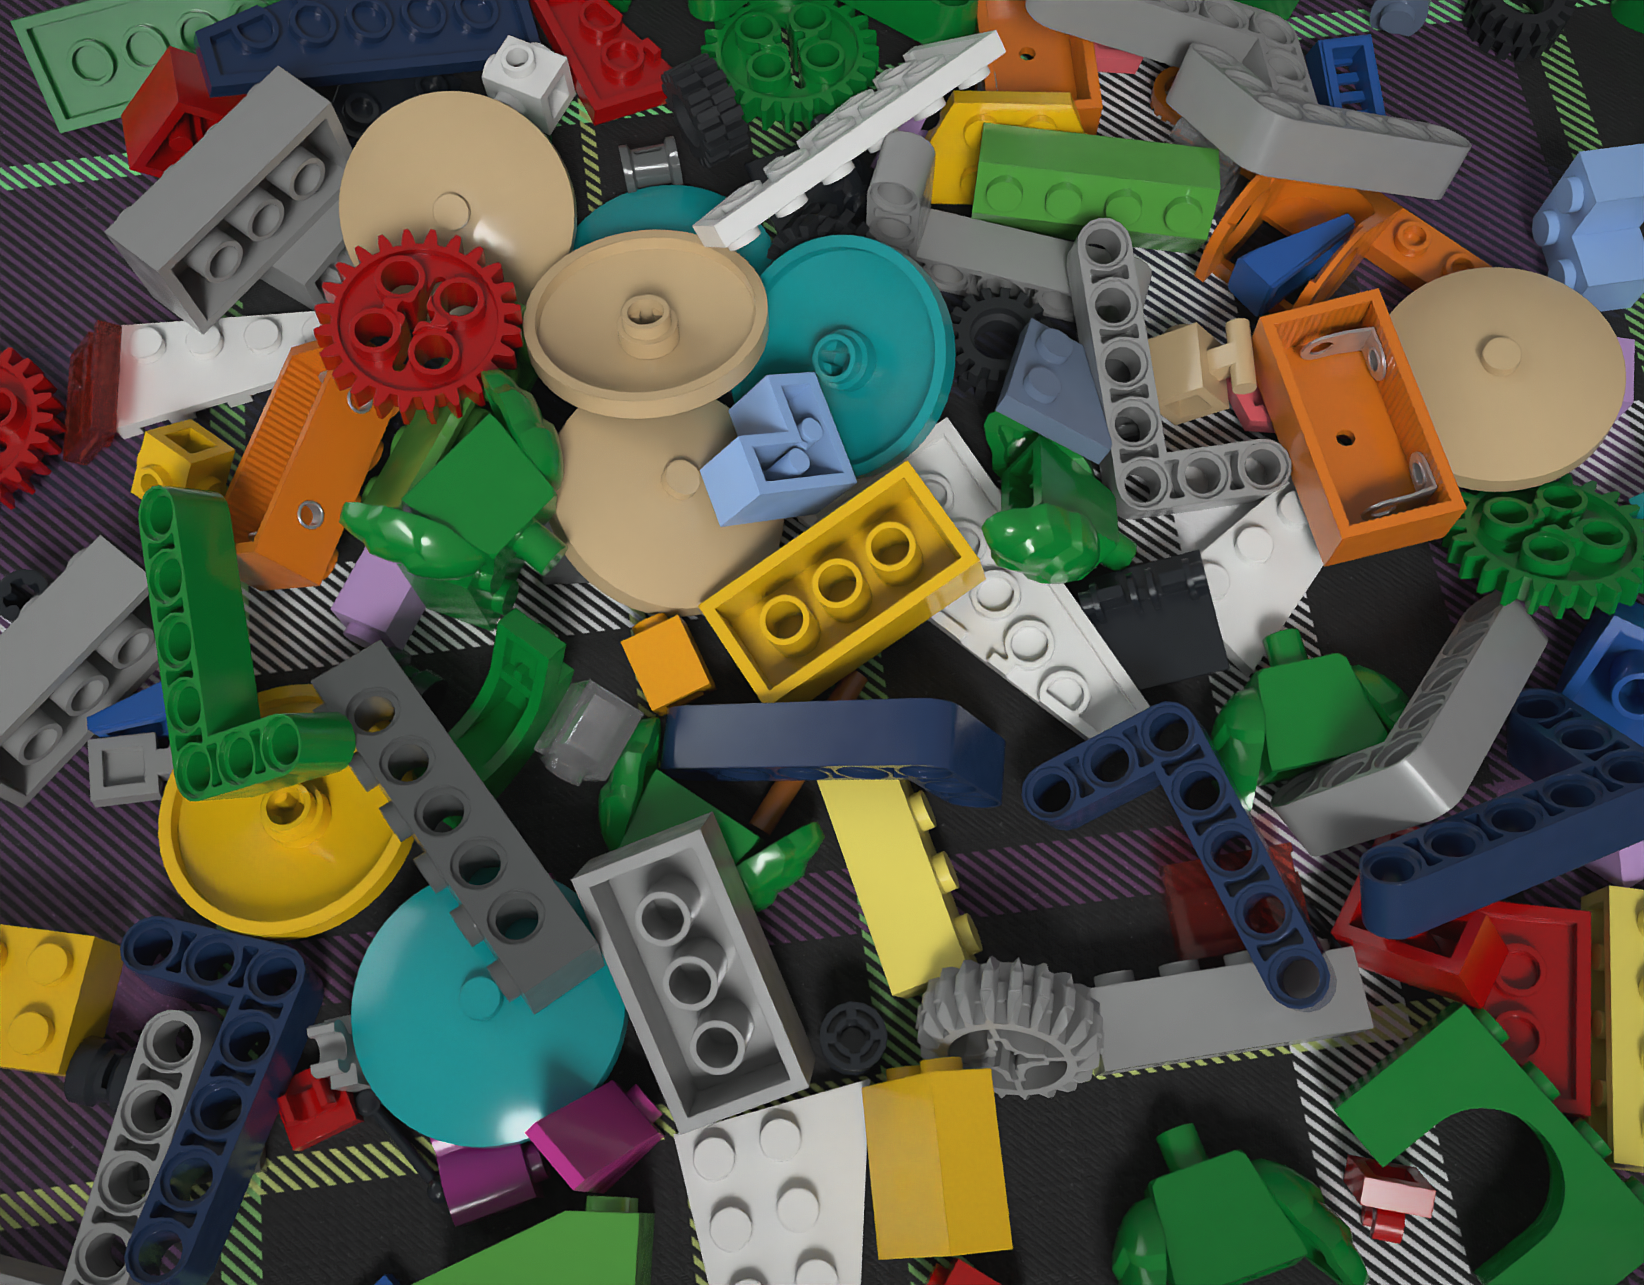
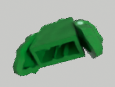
[339,369,568,581]
[981,411,1137,584]
[1210,629,1409,812]
[598,717,825,913]
[1112,1123,1370,1285]

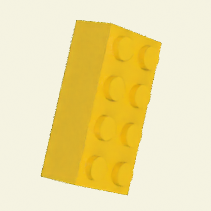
[698,460,986,703]
[0,924,124,1077]

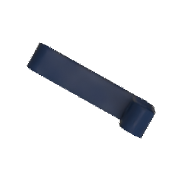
[1359,688,1644,939]
[660,698,1006,808]
[1021,702,1337,1012]
[120,916,325,1285]

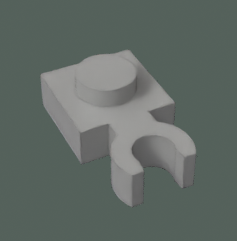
[88,732,173,808]
[307,1015,371,1093]

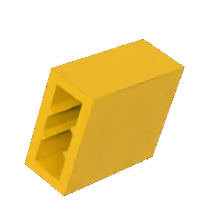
[862,1057,1013,1260]

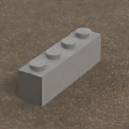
[1090,939,1374,1077]

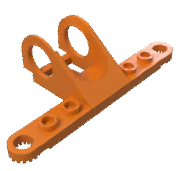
[1150,66,1492,314]

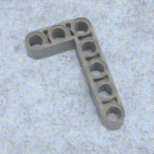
[1025,0,1318,104]
[1166,43,1472,200]
[866,131,1152,323]
[1067,218,1292,520]
[1270,590,1548,857]
[0,1010,222,1285]

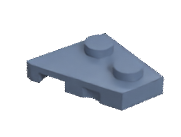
[995,318,1112,465]

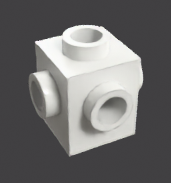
[481,35,576,135]

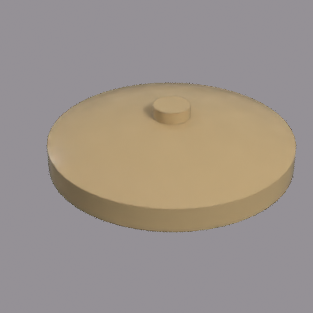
[339,91,577,323]
[523,229,769,419]
[1389,267,1626,492]
[549,400,784,617]

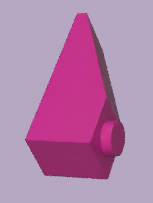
[524,1080,665,1194]

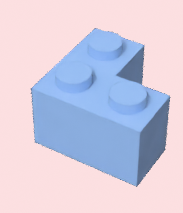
[1532,143,1644,312]
[699,372,857,527]

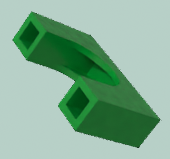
[1328,1001,1644,1285]

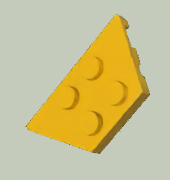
[924,90,1087,205]

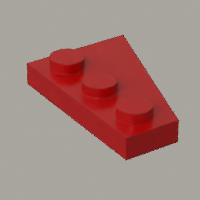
[529,0,672,126]
[1476,901,1591,1118]

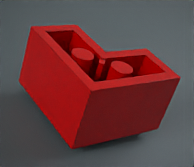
[121,46,247,178]
[1331,826,1509,1009]

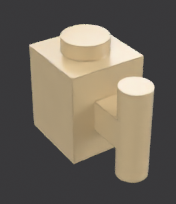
[1148,318,1257,425]

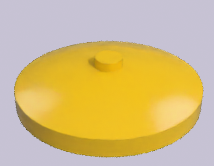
[158,684,417,941]

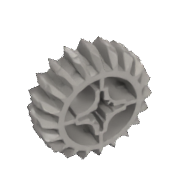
[916,956,1104,1100]

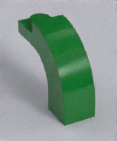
[414,608,574,829]

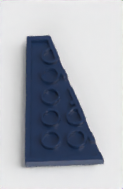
[194,0,541,98]

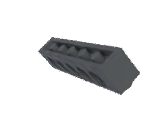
[311,639,605,1015]

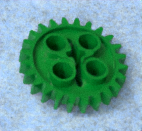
[701,0,879,133]
[1441,473,1644,619]

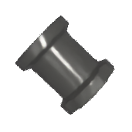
[618,136,683,193]

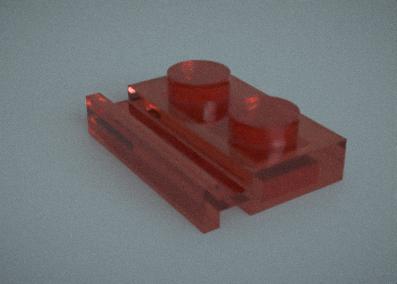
[63,320,122,466]
[1158,842,1311,961]

